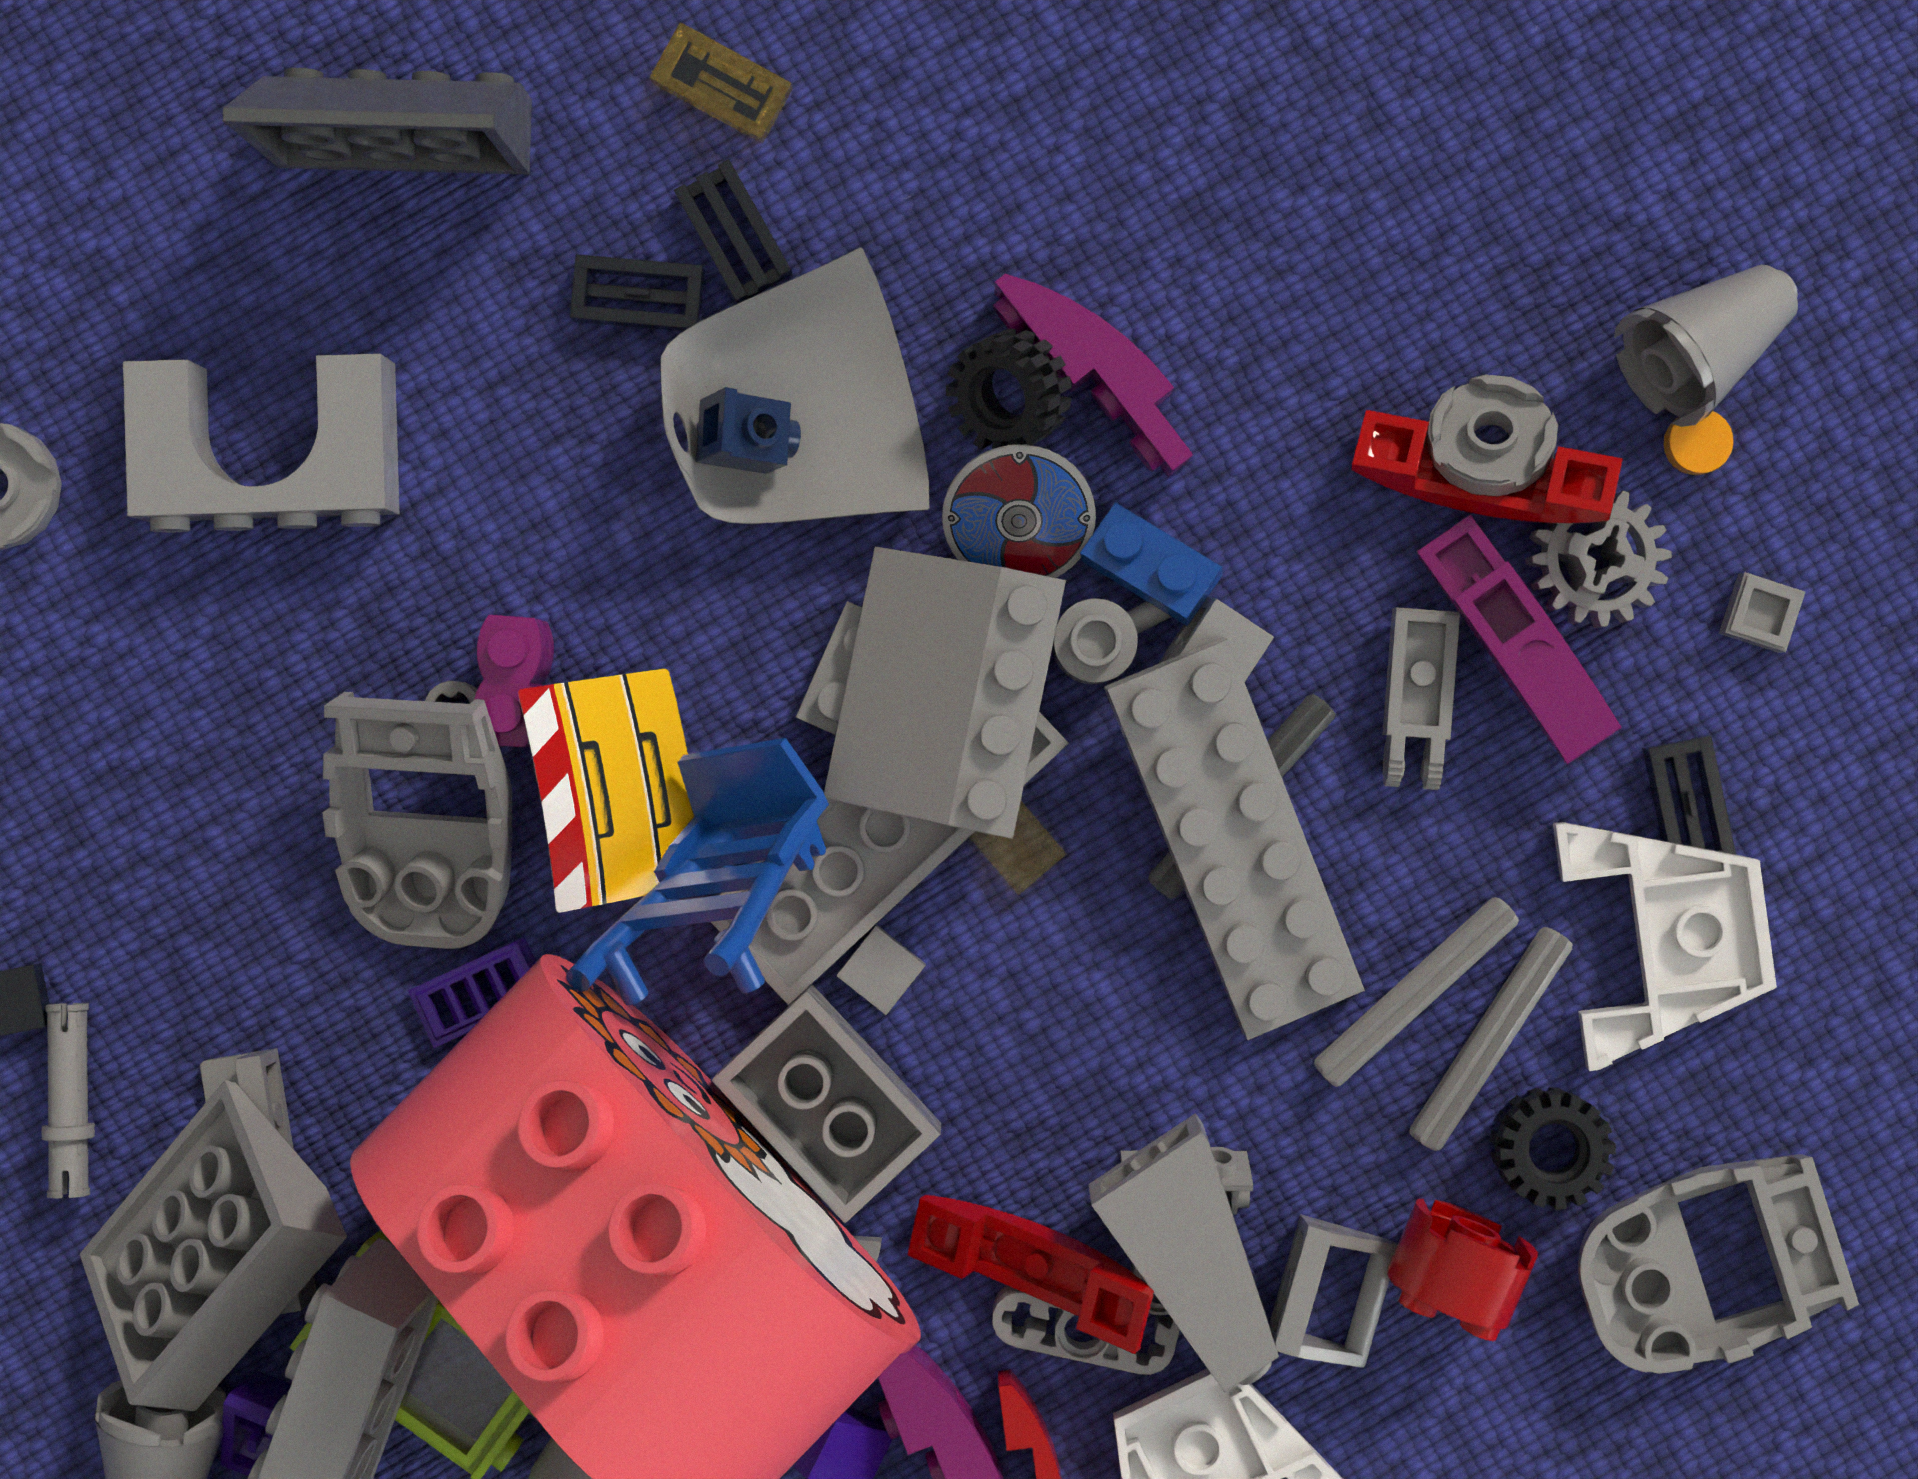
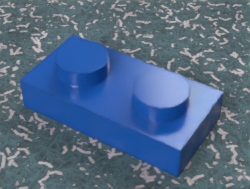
[1080,502,1223,626]

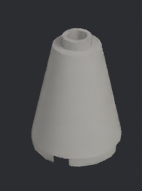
[1614,265,1798,427]
[95,1380,226,1479]

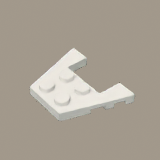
[1553,822,1777,1071]
[1113,1368,1343,1479]

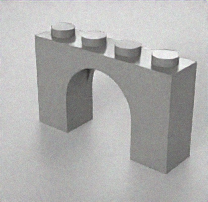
[123,354,400,533]

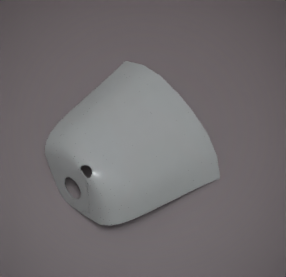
[661,247,930,524]

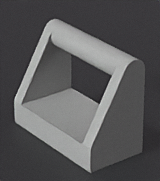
[1269,1214,1398,1368]

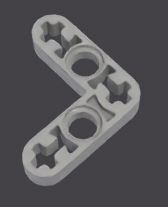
[992,1263,1180,1375]

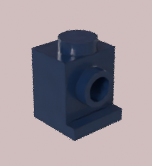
[696,387,801,474]

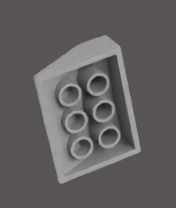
[824,546,1066,839]
[80,1080,347,1411]

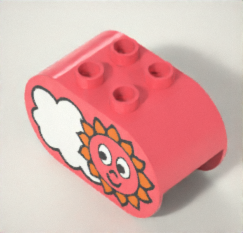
[350,954,921,1479]

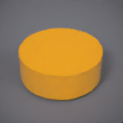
[1664,411,1733,475]

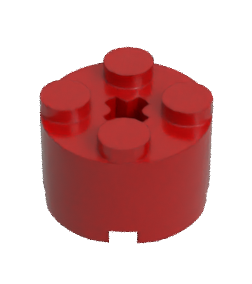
[1387,1199,1538,1341]

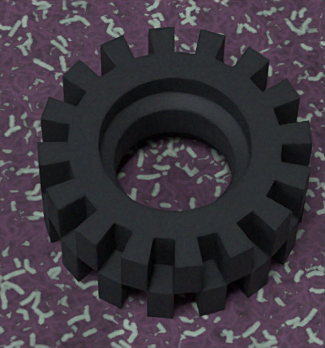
[946,329,1072,449]
[1490,1087,1616,1210]

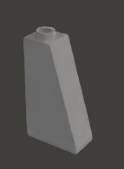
[1088,1113,1279,1392]

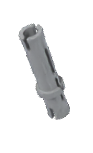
[42,1003,95,1198]

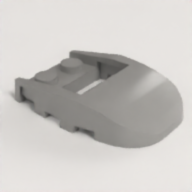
[322,692,512,949]
[1578,1154,1859,1374]

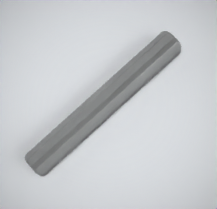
[1314,897,1519,1087]
[1410,927,1573,1151]

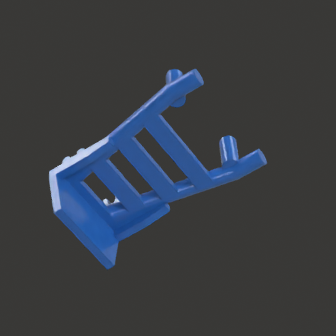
[566,738,829,1005]

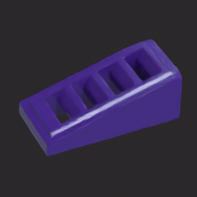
[408,937,536,1048]

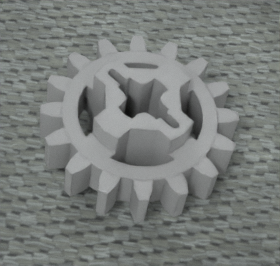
[1526,491,1672,628]

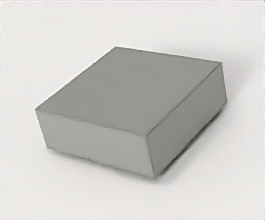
[1719,572,1805,653]
[837,925,926,1015]

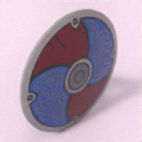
[942,444,1096,578]

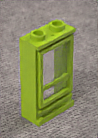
[289,1230,535,1479]

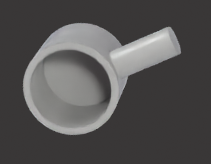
[1052,599,1171,684]

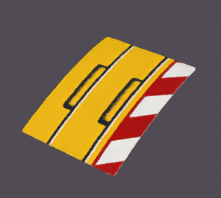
[518,669,694,913]

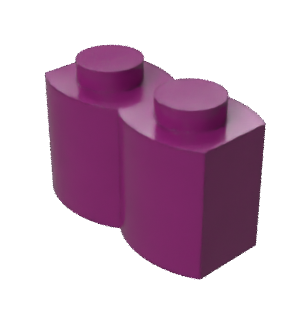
[474,615,554,747]

